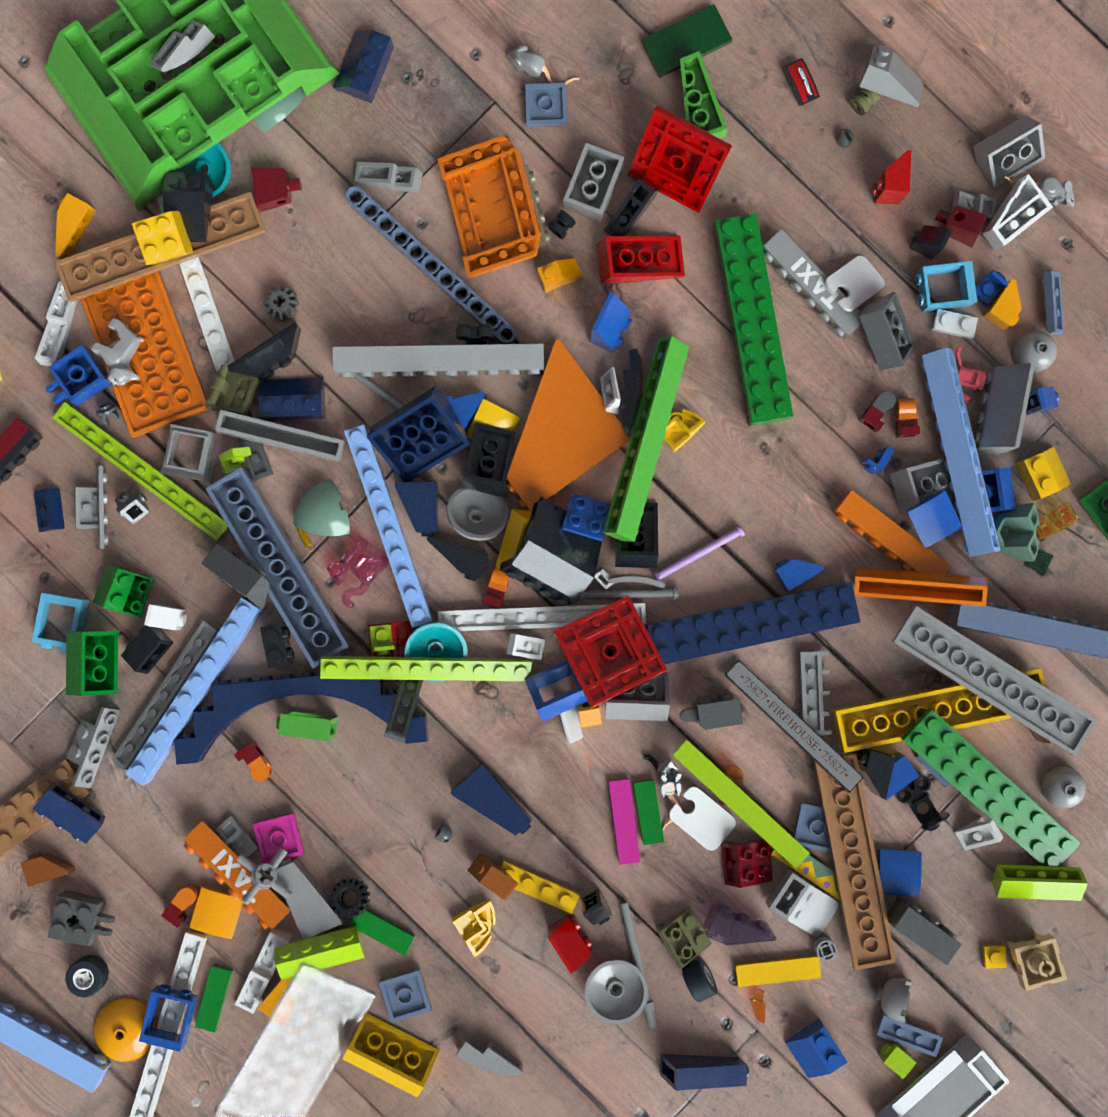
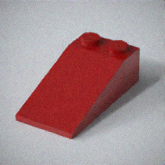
[596,236,685,284]

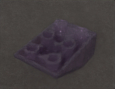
[703,903,777,945]

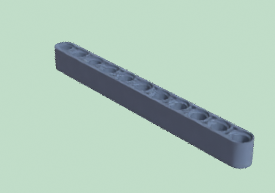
[346,186,517,344]

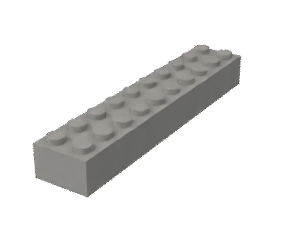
[332,344,544,378]

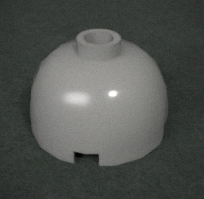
[1012,331,1057,373]
[1041,765,1086,808]
[877,977,912,1023]

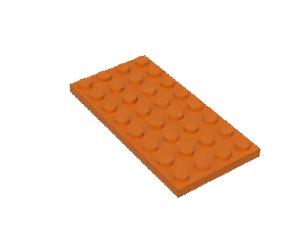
[81,271,208,438]

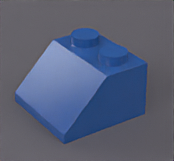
[982,468,1016,512]
[785,1019,848,1078]

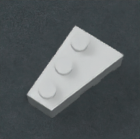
[983,174,1053,250]

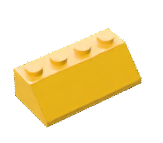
[342,1012,440,1097]

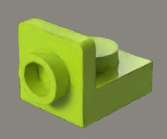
[219,447,252,475]
[369,625,395,655]

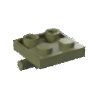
[206,365,259,416]
[656,907,712,968]

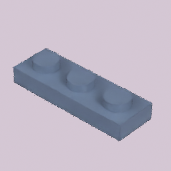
[1042,270,1064,336]
[875,1013,943,1057]

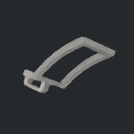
[594,567,666,589]

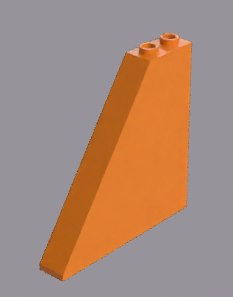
[506,338,630,511]

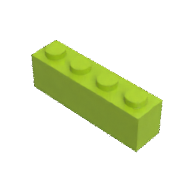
[992,864,1088,901]
[274,926,365,980]

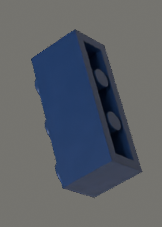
[33,781,105,844]

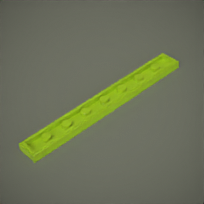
[672,739,810,869]

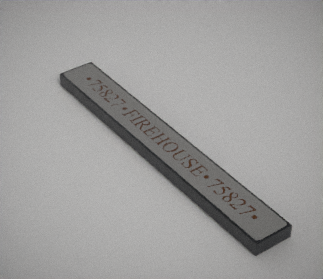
[724,660,864,793]

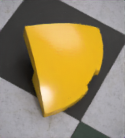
[467,399,521,439]
[663,409,705,452]
[451,900,495,957]

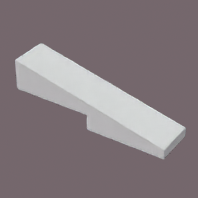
[35,281,77,367]
[235,926,293,1014]

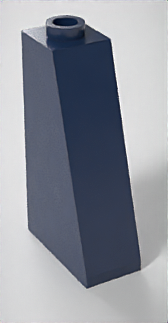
[450,763,532,836]
[660,1054,749,1091]

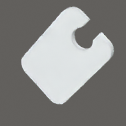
[824,256,885,312]
[669,786,736,851]

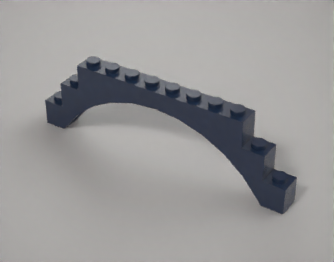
[174,672,429,765]

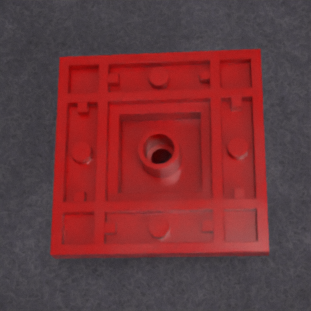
[627,105,732,213]
[553,596,667,708]

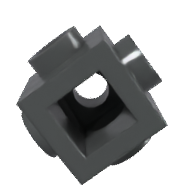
[115,487,149,524]

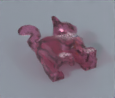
[327,536,390,608]

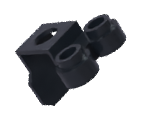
[456,324,494,345]
[894,774,950,831]

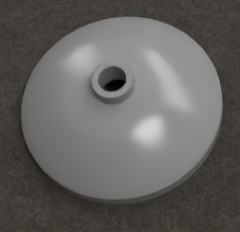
[446,488,509,541]
[585,959,648,1024]

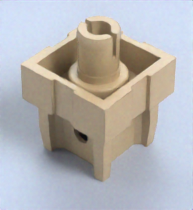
[1006,934,1067,991]

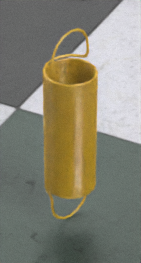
[297,527,313,552]

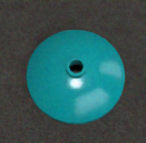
[176,142,231,198]
[405,622,467,682]

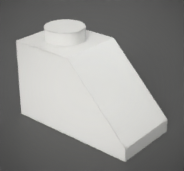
[144,604,187,630]

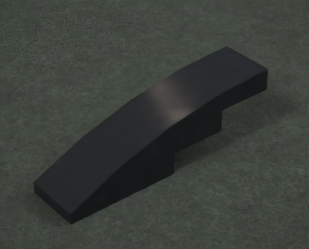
[619,348,643,436]

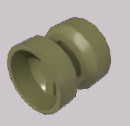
[850,88,879,116]

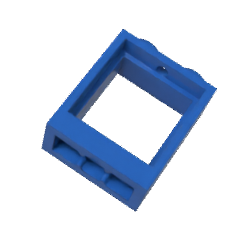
[525,660,588,721]
[139,984,198,1052]

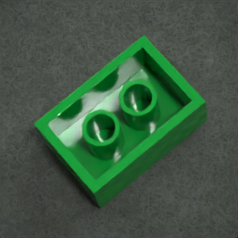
[66,631,118,696]

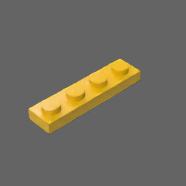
[501,860,580,914]

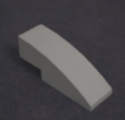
[149,20,215,72]
[354,162,423,193]
[456,1035,523,1076]

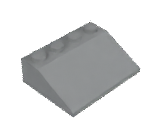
[973,363,1035,455]

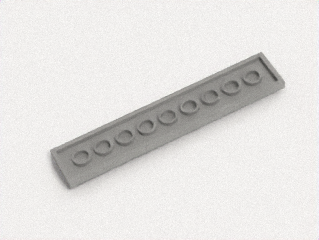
[892,606,1097,756]

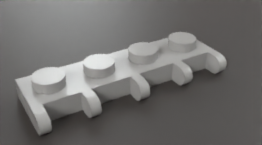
[799,651,832,735]

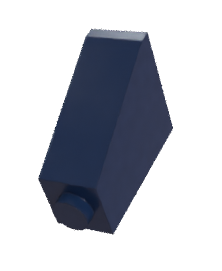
[395,482,439,537]

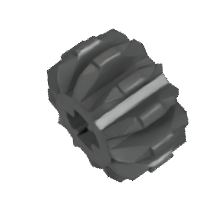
[263,285,299,321]

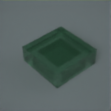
[1023,549,1053,574]

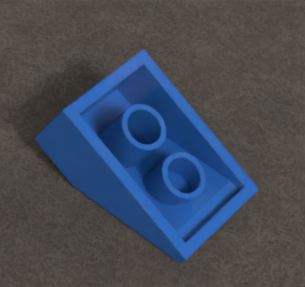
[590,291,632,353]

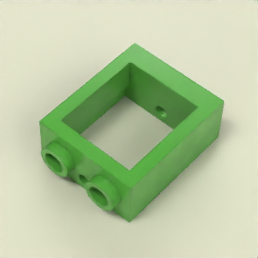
[276,710,338,741]

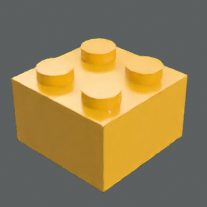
[132,211,194,265]

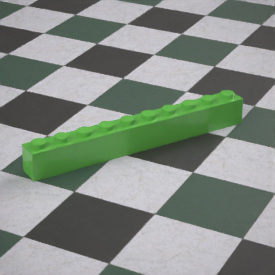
[603,336,689,541]

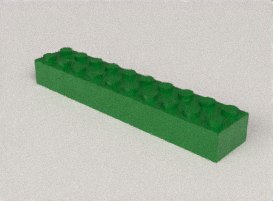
[713,213,794,427]

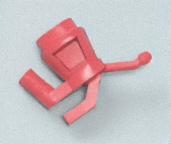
[956,346,987,404]

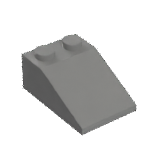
[859,44,924,107]
[890,458,955,513]

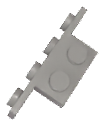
[75,466,108,550]
[67,707,120,788]

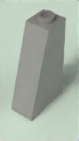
[276,858,345,940]

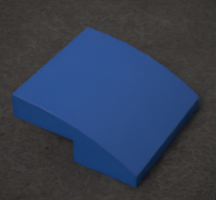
[906,489,962,548]
[878,849,922,897]

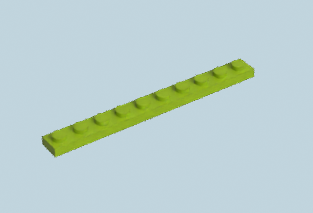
[52,402,229,541]
[320,656,532,681]

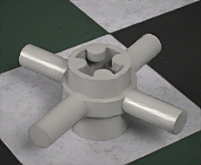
[236,848,292,905]

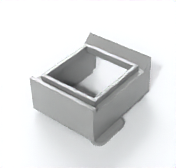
[160,424,216,483]

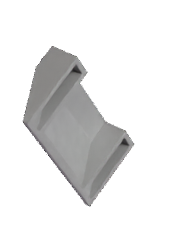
[875,1033,1009,1117]

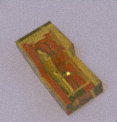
[1036,502,1080,542]

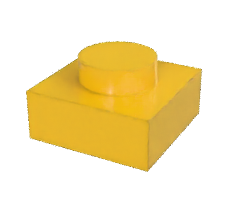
[982,944,1007,969]

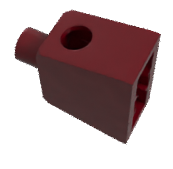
[251,167,302,212]
[934,206,988,248]

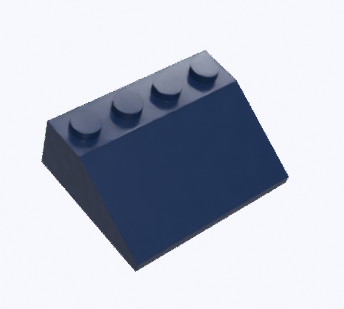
[367,386,471,482]

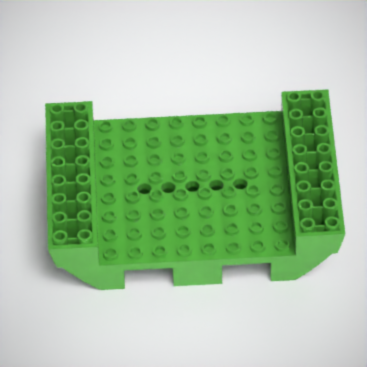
[44,0,340,211]

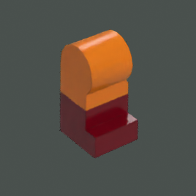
[895,398,920,438]
[482,567,509,608]
[234,741,273,781]
[161,884,199,928]

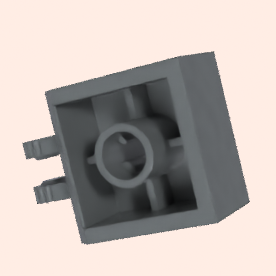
[679,693,743,730]
[47,890,116,947]

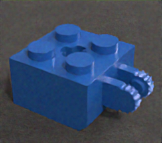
[45,345,111,406]

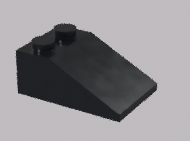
[163,172,214,242]
[461,422,515,497]
[615,502,658,568]

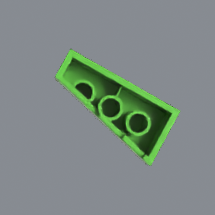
[680,51,727,139]

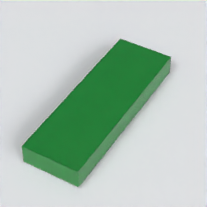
[633,779,664,845]
[350,910,415,956]
[195,964,233,1033]

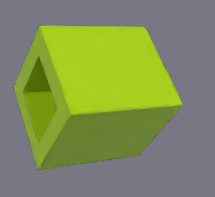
[879,1041,917,1079]

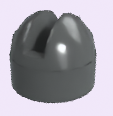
[836,129,854,148]
[435,824,453,843]

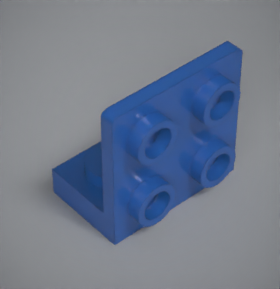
[562,493,611,541]

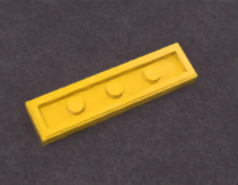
[735,955,821,987]

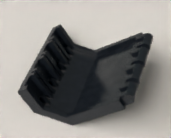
[499,497,603,606]

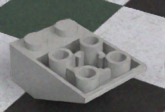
[765,868,841,938]

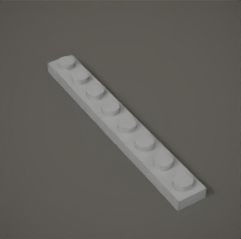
[112,620,219,772]

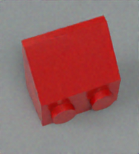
[872,150,912,205]
[548,914,593,974]

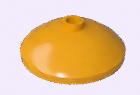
[94,997,157,1062]

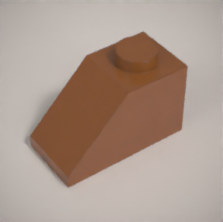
[21,852,76,887]
[467,853,519,900]

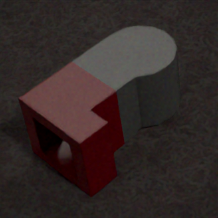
[859,391,896,432]

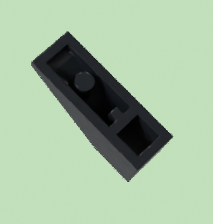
[604,177,660,236]
[427,536,489,582]
[581,889,612,925]

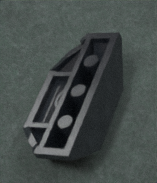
[227,322,301,380]

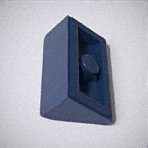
[34,488,65,532]

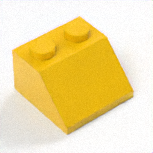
[1015,447,1071,501]

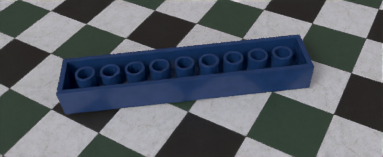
[645,581,861,664]

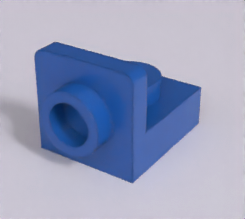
[976,270,1008,306]
[861,447,895,474]

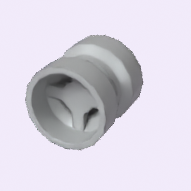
[812,935,837,962]

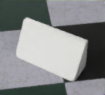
[600,367,620,415]
[560,707,583,744]

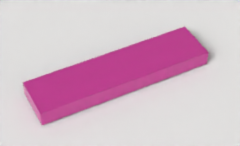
[609,778,640,865]

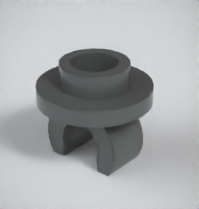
[96,402,119,425]

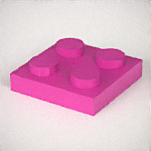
[253,812,305,863]

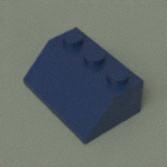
[333,30,394,103]
[258,377,326,421]

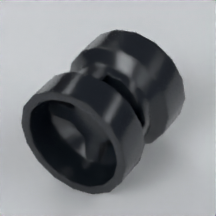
[547,210,576,239]

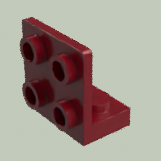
[721,839,773,888]

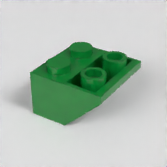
[93,563,155,618]

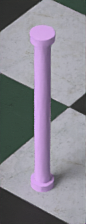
[652,525,745,582]

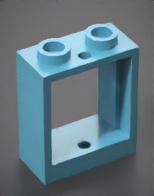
[915,261,977,312]
[32,593,90,652]

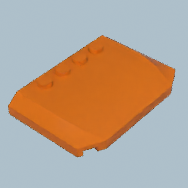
[437,135,541,278]

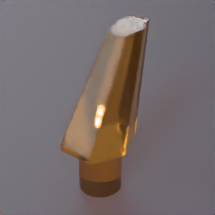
[750,989,766,1023]

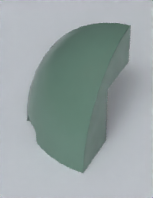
[254,88,306,133]
[293,479,350,536]
[993,503,1040,562]

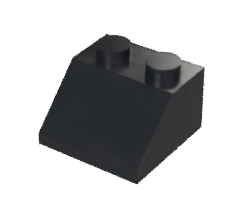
[856,748,896,799]

